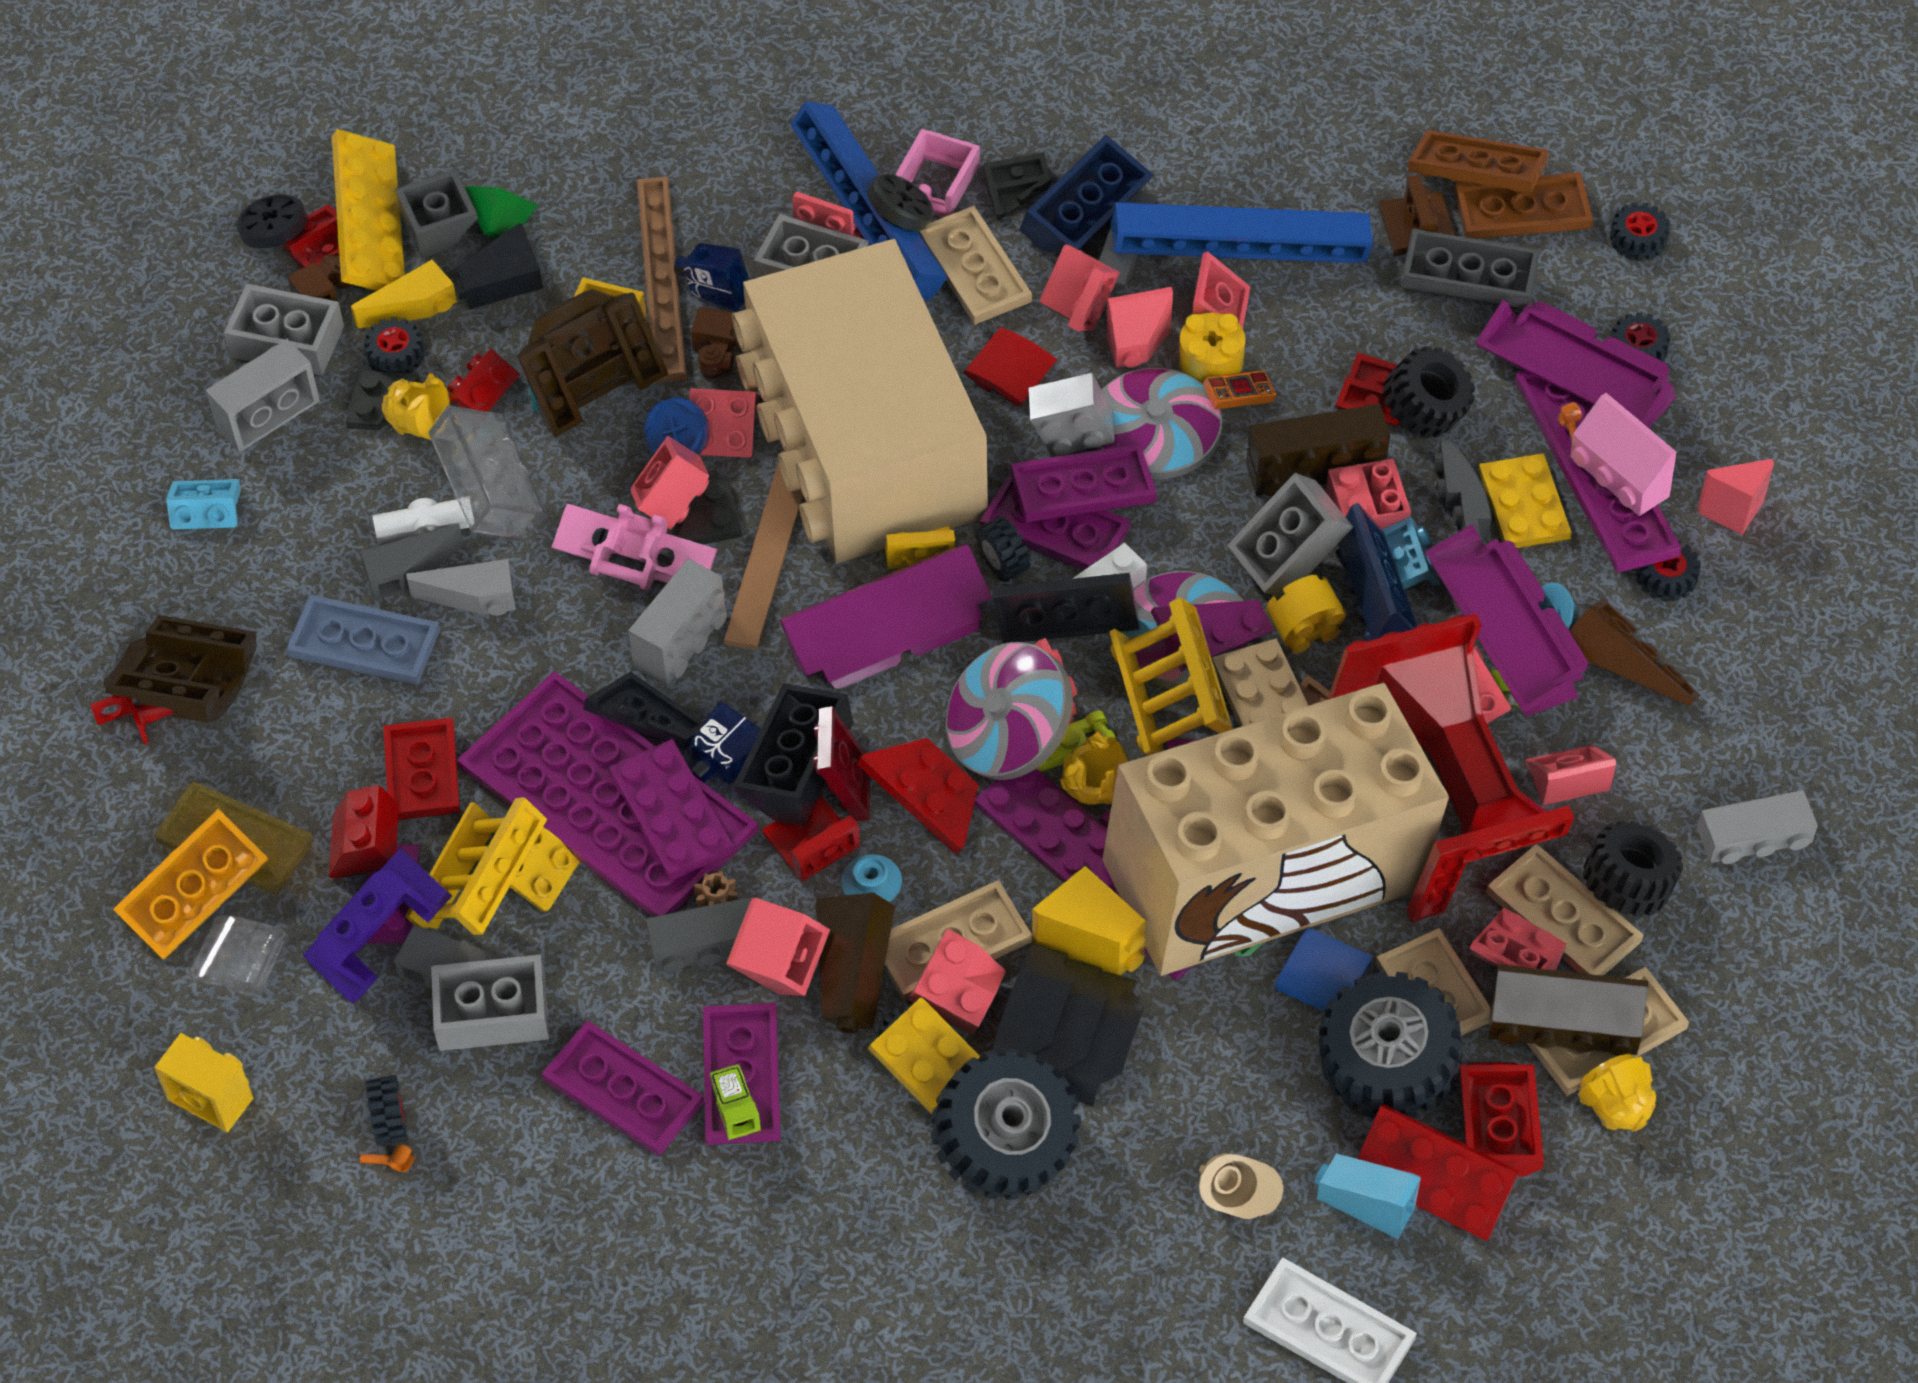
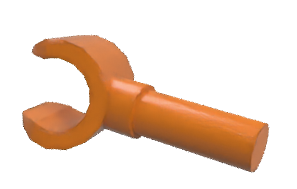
[1558,402,1582,439]
[360,1144,415,1172]

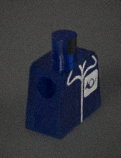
[674,243,750,312]
[690,700,761,784]

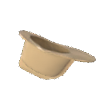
[1198,1153,1283,1219]

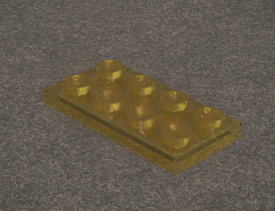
[154,781,314,896]

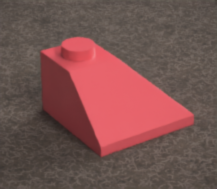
[1106,287,1173,368]

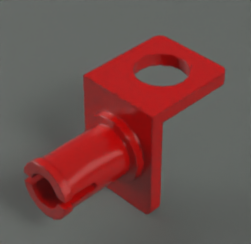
[90,695,173,744]

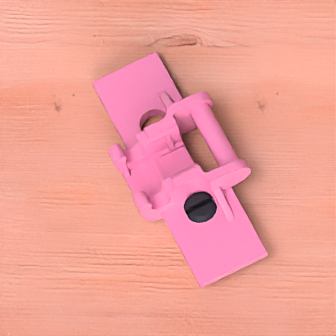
[551,504,717,591]

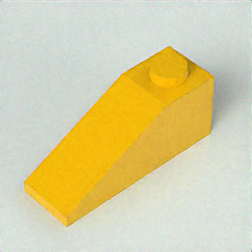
[350,260,457,329]

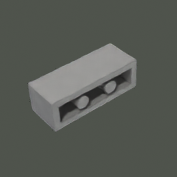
[1697,790,1818,864]

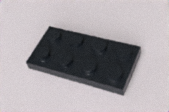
[992,572,1140,644]

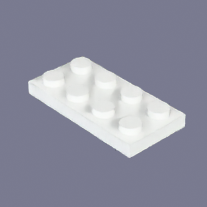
[1243,1257,1416,1383]

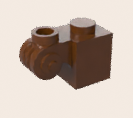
[287,254,352,302]
[691,307,740,378]

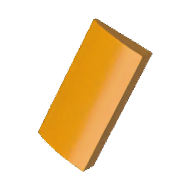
[113,809,269,960]

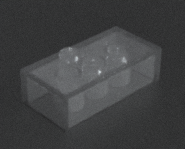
[428,406,546,539]

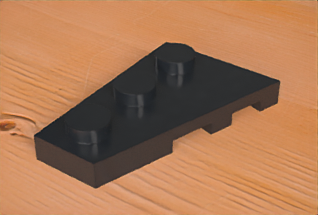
[583,671,709,750]

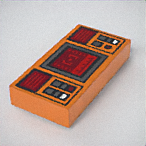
[1203,370,1277,409]

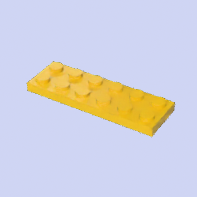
[332,129,405,291]

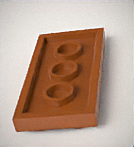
[1408,130,1549,192]
[1454,172,1593,239]

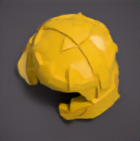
[381,373,450,441]
[1060,731,1129,806]
[1578,1054,1656,1132]

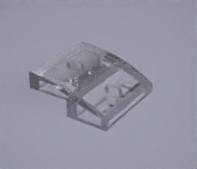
[188,915,288,995]

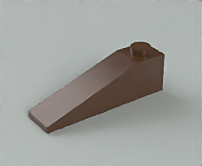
[1569,599,1701,706]

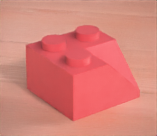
[630,436,709,530]
[908,928,1006,1034]

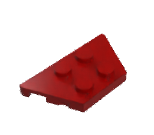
[856,738,979,854]

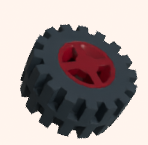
[1611,312,1671,362]

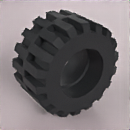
[1383,346,1475,438]
[1583,821,1683,917]

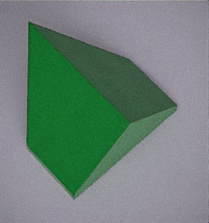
[465,186,538,239]

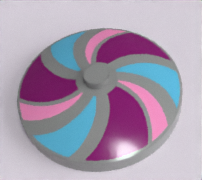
[1096,368,1222,479]
[1121,571,1251,689]
[946,642,1073,780]

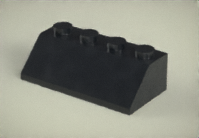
[733,683,854,826]

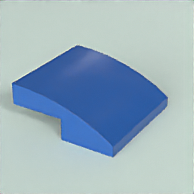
[1274,927,1373,1011]

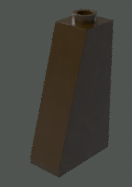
[816,892,895,1034]

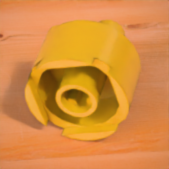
[1178,313,1245,384]
[1266,575,1346,654]

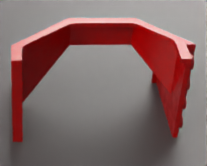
[1327,613,1575,922]

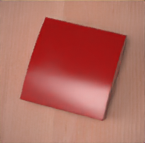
[281,204,339,268]
[963,327,1057,407]
[1335,353,1399,427]

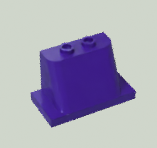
[302,848,452,1003]

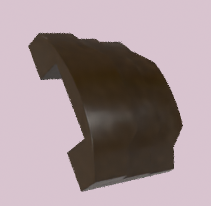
[517,289,668,437]
[104,615,257,723]

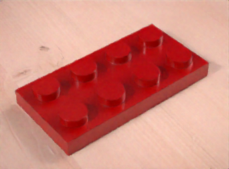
[1357,1104,1520,1241]

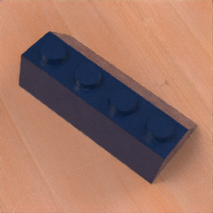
[1019,135,1154,253]
[1335,503,1418,641]

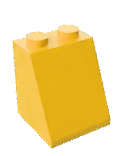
[1032,866,1146,975]

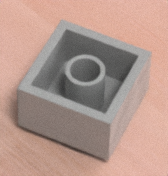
[1029,373,1115,456]

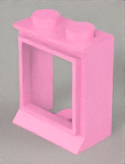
[895,129,980,218]

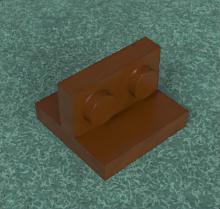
[1379,175,1455,256]

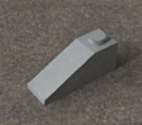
[406,559,516,616]

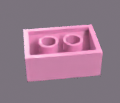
[1570,393,1676,516]

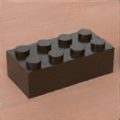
[1246,404,1390,496]

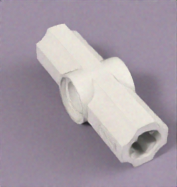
[373,497,478,545]

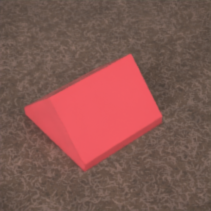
[1192,251,1251,328]
[1697,459,1774,535]
[1525,744,1616,805]

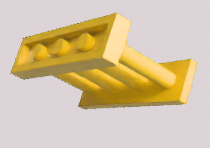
[1109,597,1233,756]
[405,797,547,935]

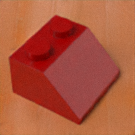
[328,785,399,878]

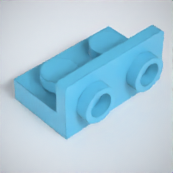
[166,479,241,529]
[1382,516,1440,589]

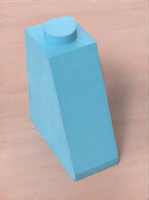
[1314,1154,1421,1239]

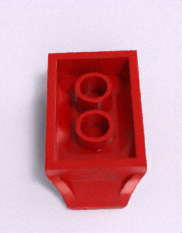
[1459,1062,1544,1177]

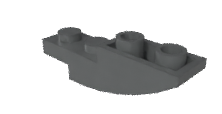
[1433,438,1491,537]

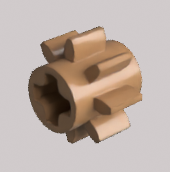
[694,871,738,908]

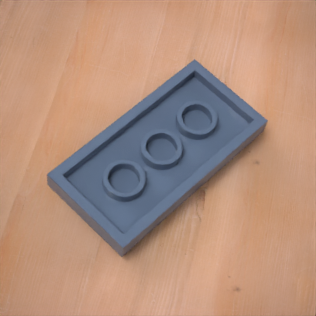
[286,595,440,685]

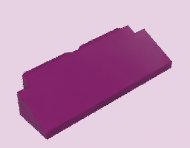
[1475,300,1676,428]
[1425,524,1588,717]
[779,543,992,689]

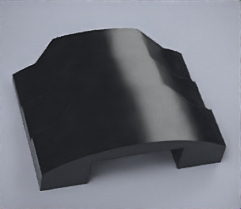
[992,944,1144,1106]

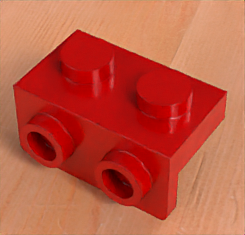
[446,348,520,421]

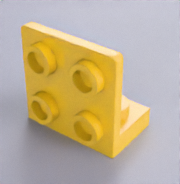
[885,525,955,570]
[510,827,580,912]

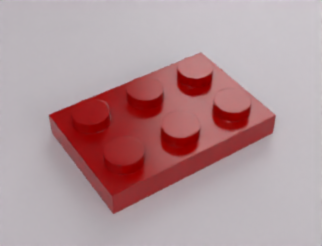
[383,717,461,820]

